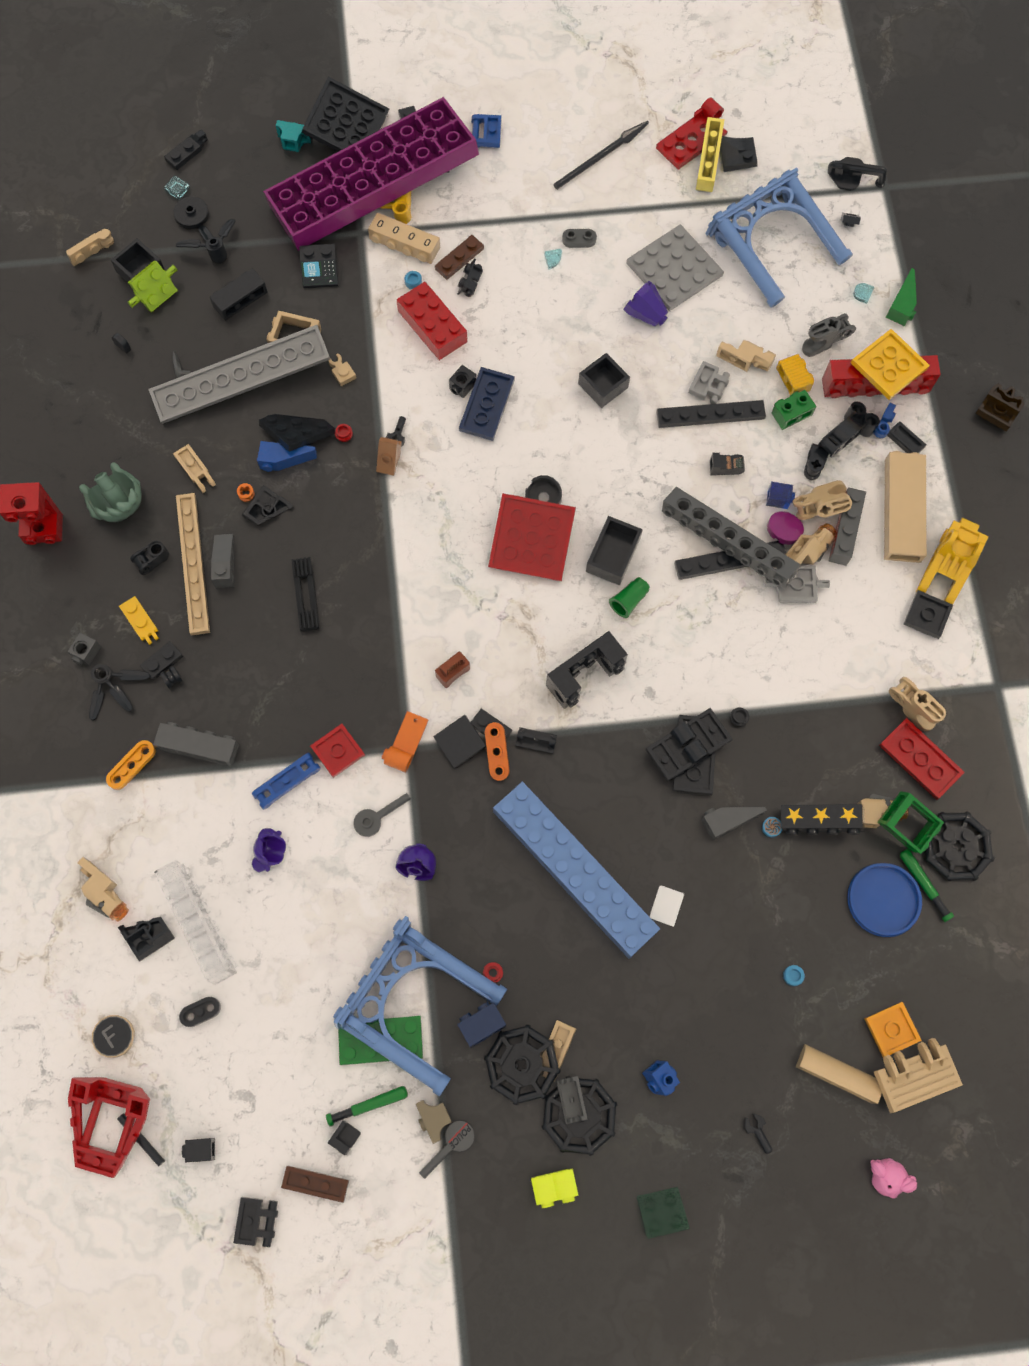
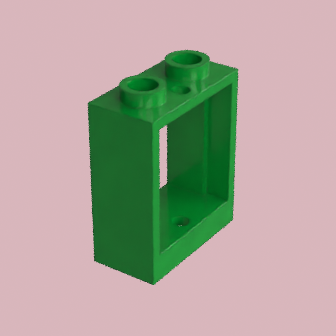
[877,791,944,854]

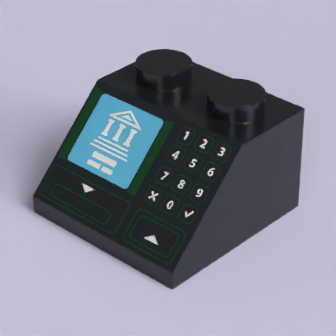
[300,244,338,288]

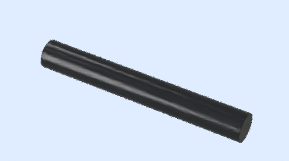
[117,1113,165,1167]

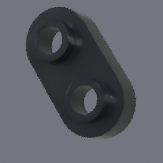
[179,997,221,1027]

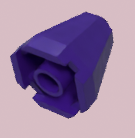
[623,281,668,326]

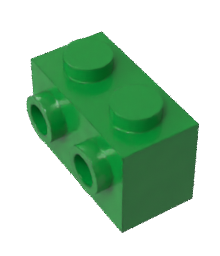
[771,390,817,430]

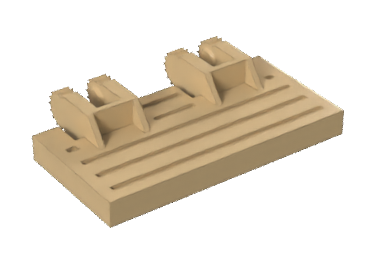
[874,1038,963,1113]

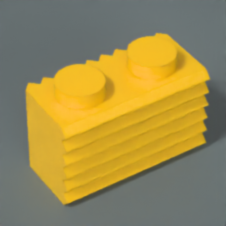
[776,354,814,395]

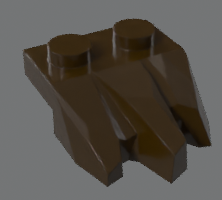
[975,383,1024,432]

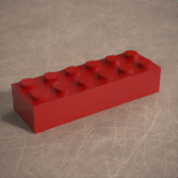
[822,355,941,398]

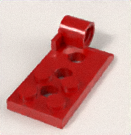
[656,97,728,170]

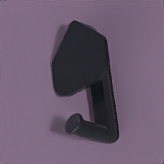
[828,157,887,190]

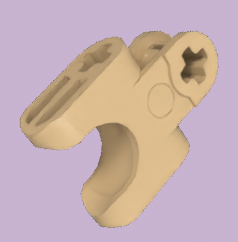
[793,480,852,520]
[889,677,946,732]

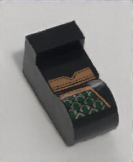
[710,453,745,476]

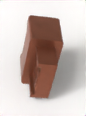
[435,651,470,688]

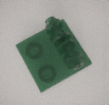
[637,1187,690,1239]

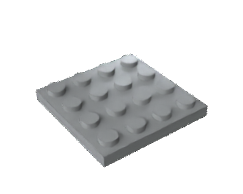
[626,224,724,311]

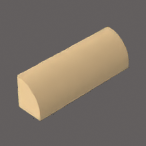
[796,1044,882,1104]

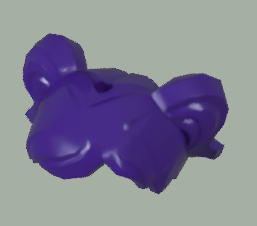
[252,828,286,873]

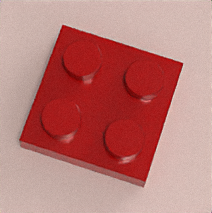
[310,724,365,778]

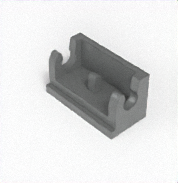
[556,1076,588,1124]

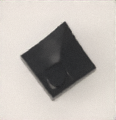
[720,136,758,172]

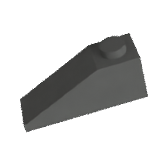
[211,534,234,588]
[701,807,767,841]

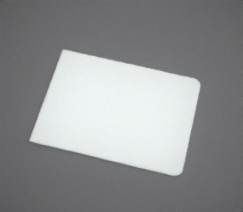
[650,886,684,927]

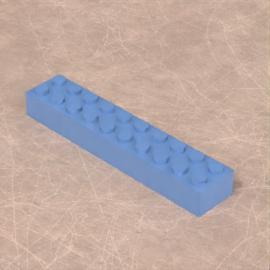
[493,781,660,959]

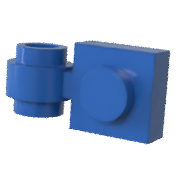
[874,403,896,438]

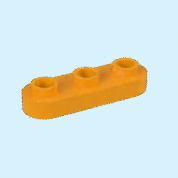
[106,740,156,790]

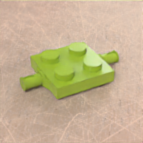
[127,260,178,312]

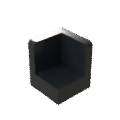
[328,1121,361,1156]

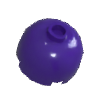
[395,843,436,881]

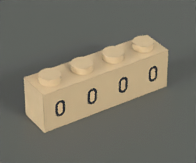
[368,213,440,264]

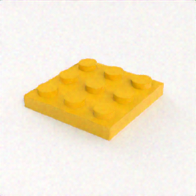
[851,329,930,400]

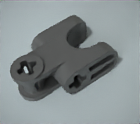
[802,313,856,357]

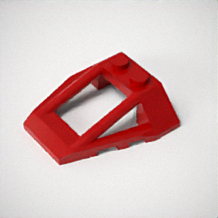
[68,1077,150,1178]

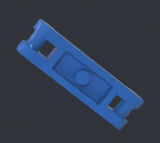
[252,753,321,810]

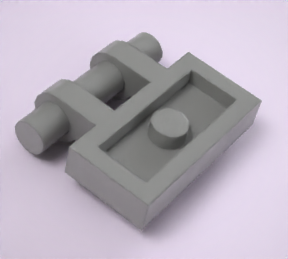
[688,361,730,404]

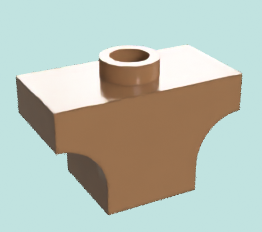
[376,437,402,476]

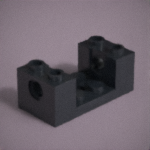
[546,631,628,709]

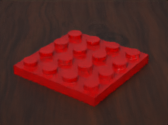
[488,493,576,581]

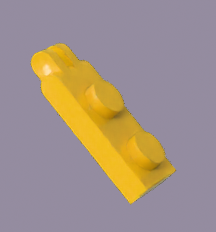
[119,596,159,645]

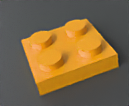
[864,1002,922,1057]

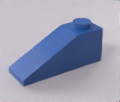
[257,441,317,472]

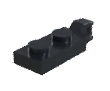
[164,130,208,170]

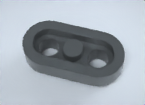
[562,229,597,248]

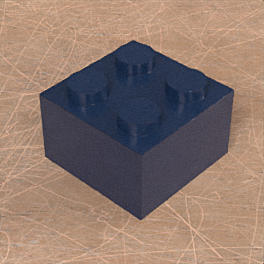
[457,1002,506,1049]

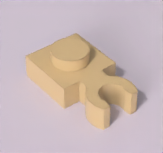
[328,354,356,386]

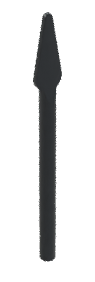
[553,121,649,190]

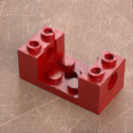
[0,482,63,545]

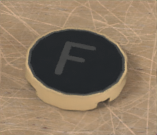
[92,1015,135,1058]

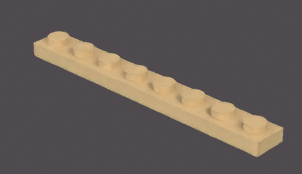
[176,493,210,636]

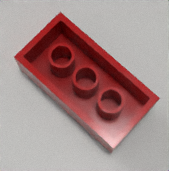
[396,281,468,361]

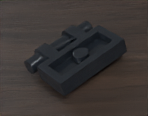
[233,1197,278,1247]

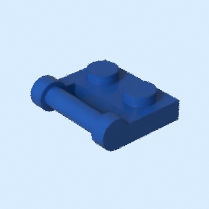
[471,114,501,148]

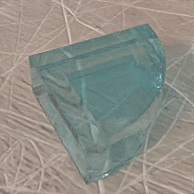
[544,248,562,270]

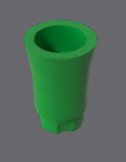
[609,577,650,618]

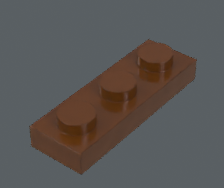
[435,235,484,280]
[281,1166,349,1203]

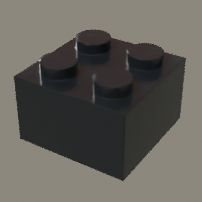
[111,238,165,282]
[578,353,630,408]

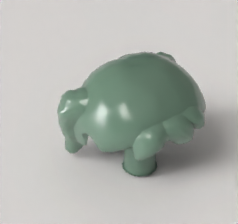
[79,462,142,522]

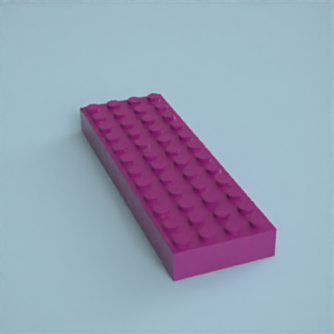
[263,97,479,251]

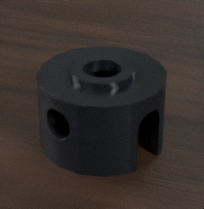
[525,475,562,504]

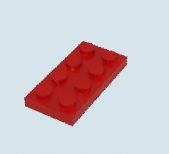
[879,718,965,800]

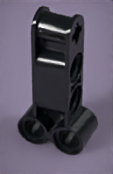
[818,401,880,458]

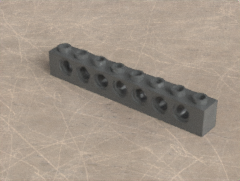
[662,487,800,589]

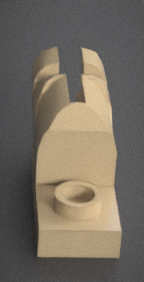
[716,340,776,372]

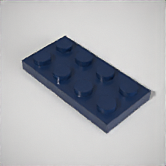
[459,367,515,441]

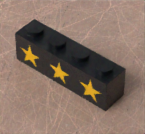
[781,804,865,835]

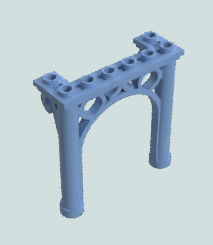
[705,167,853,308]
[333,916,507,1097]

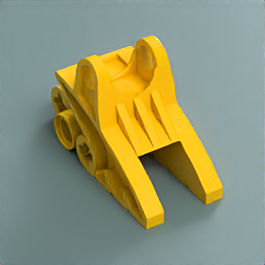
[916,517,989,604]

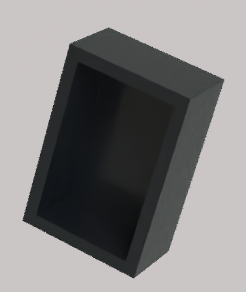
[586,516,643,585]

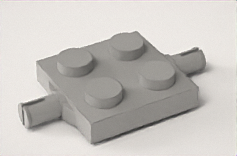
[765,565,830,603]

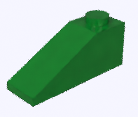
[885,268,917,326]

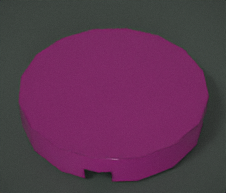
[767,511,804,545]

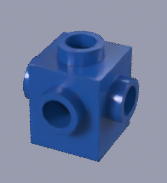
[642,1060,680,1096]

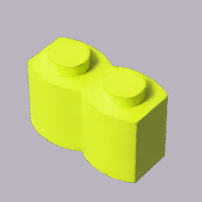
[531,1168,579,1208]

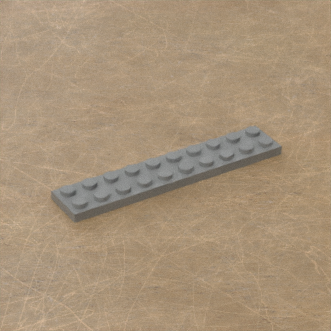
[149,325,330,424]

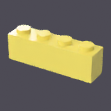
[696,117,725,192]

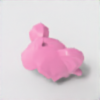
[870,1158,917,1198]

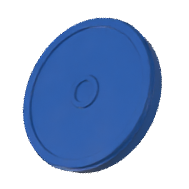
[847,863,922,937]

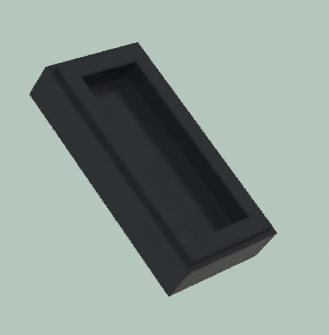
[887,421,927,453]

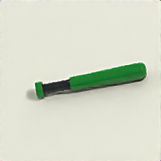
[900,849,954,922]
[326,1086,408,1127]

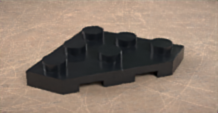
[259,414,335,452]

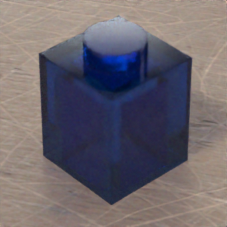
[766,481,795,509]

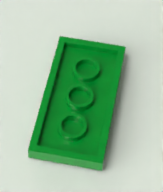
[338,1016,423,1065]

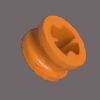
[237,483,255,502]

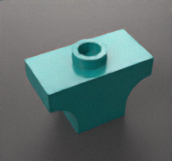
[276,120,312,152]

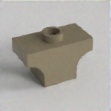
[416,1100,452,1144]

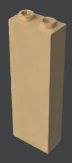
[884,451,927,563]

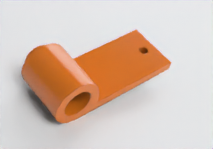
[382,711,429,773]

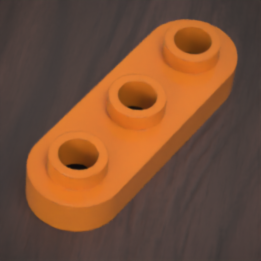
[485,722,510,781]

